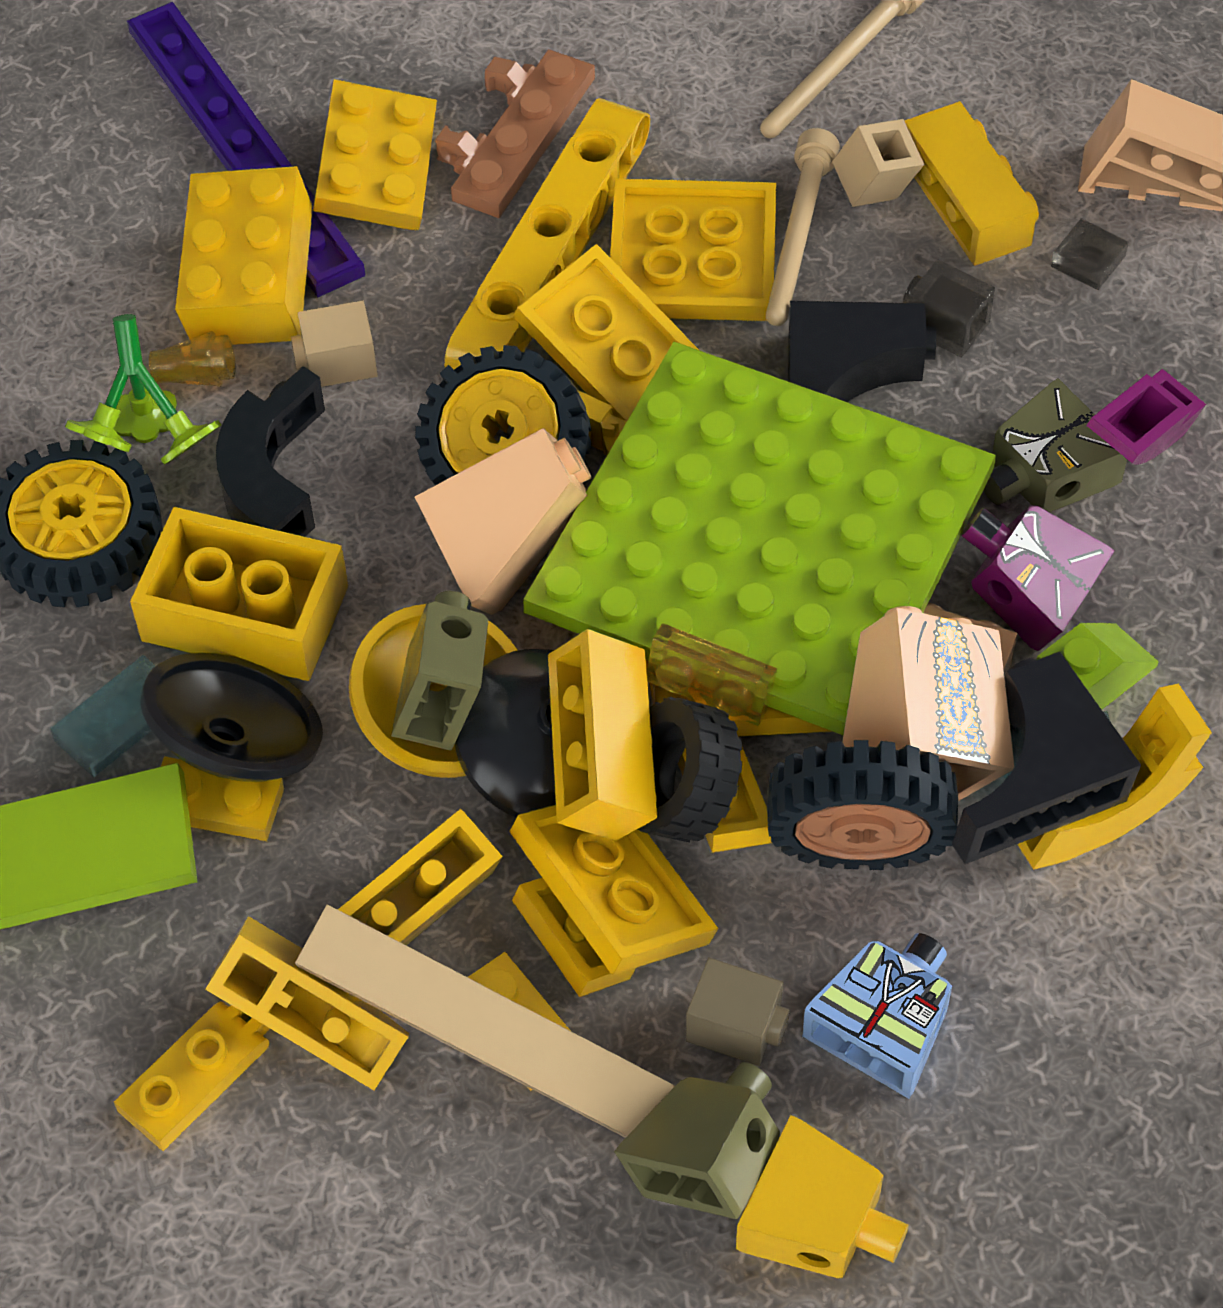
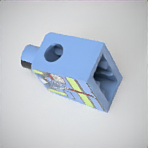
[802,933,952,1099]

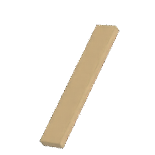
[295,905,675,1138]

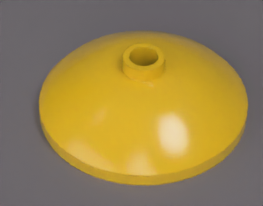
[349,604,518,778]

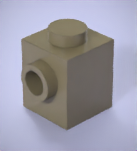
[686,957,790,1066]

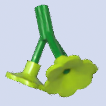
[65,314,222,465]

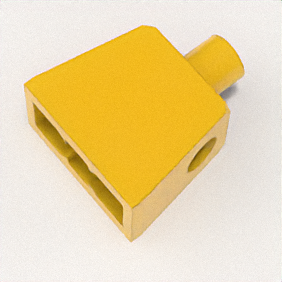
[736,1115,909,1278]

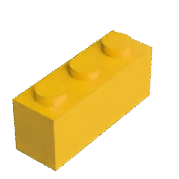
[904,101,1039,266]
[548,629,657,841]
[338,808,503,946]

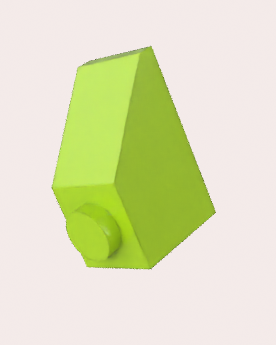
[1036,623,1159,709]

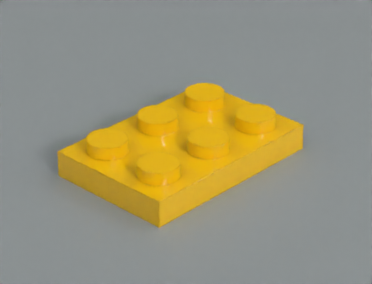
[313,79,437,230]
[514,244,699,421]
[509,805,719,975]

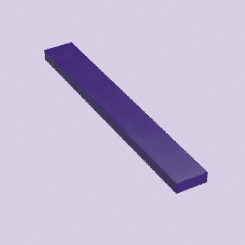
[127,2,366,298]

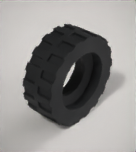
[637,697,743,843]

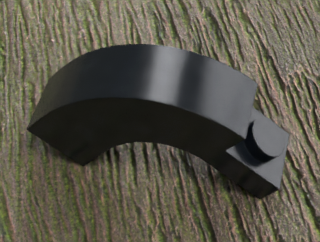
[216,366,325,537]

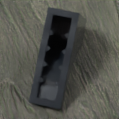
[788,301,936,403]
[952,652,1141,864]

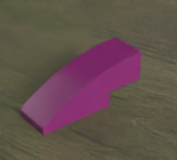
[1086,369,1207,465]

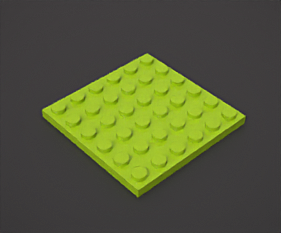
[523,342,996,735]

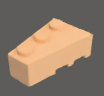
[1078,79,1223,211]

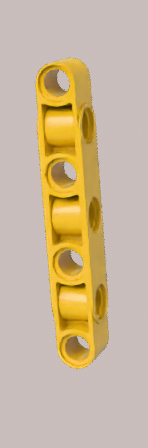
[444,98,651,370]

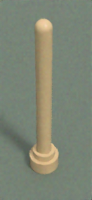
[760,0,925,139]
[766,128,840,326]

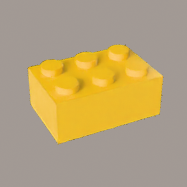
[175,166,313,346]
[130,507,349,681]

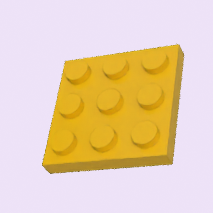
[610,179,776,321]

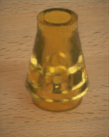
[149,331,236,387]

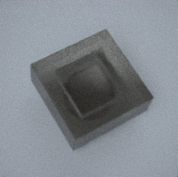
[1051,218,1129,290]

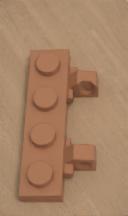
[435,49,595,218]

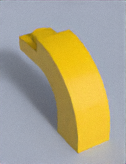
[1017,683,1212,870]

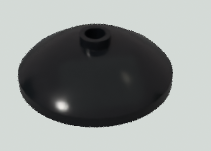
[455,649,556,818]
[140,653,323,782]

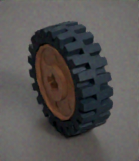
[767,740,958,870]

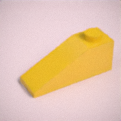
[205,916,409,1090]

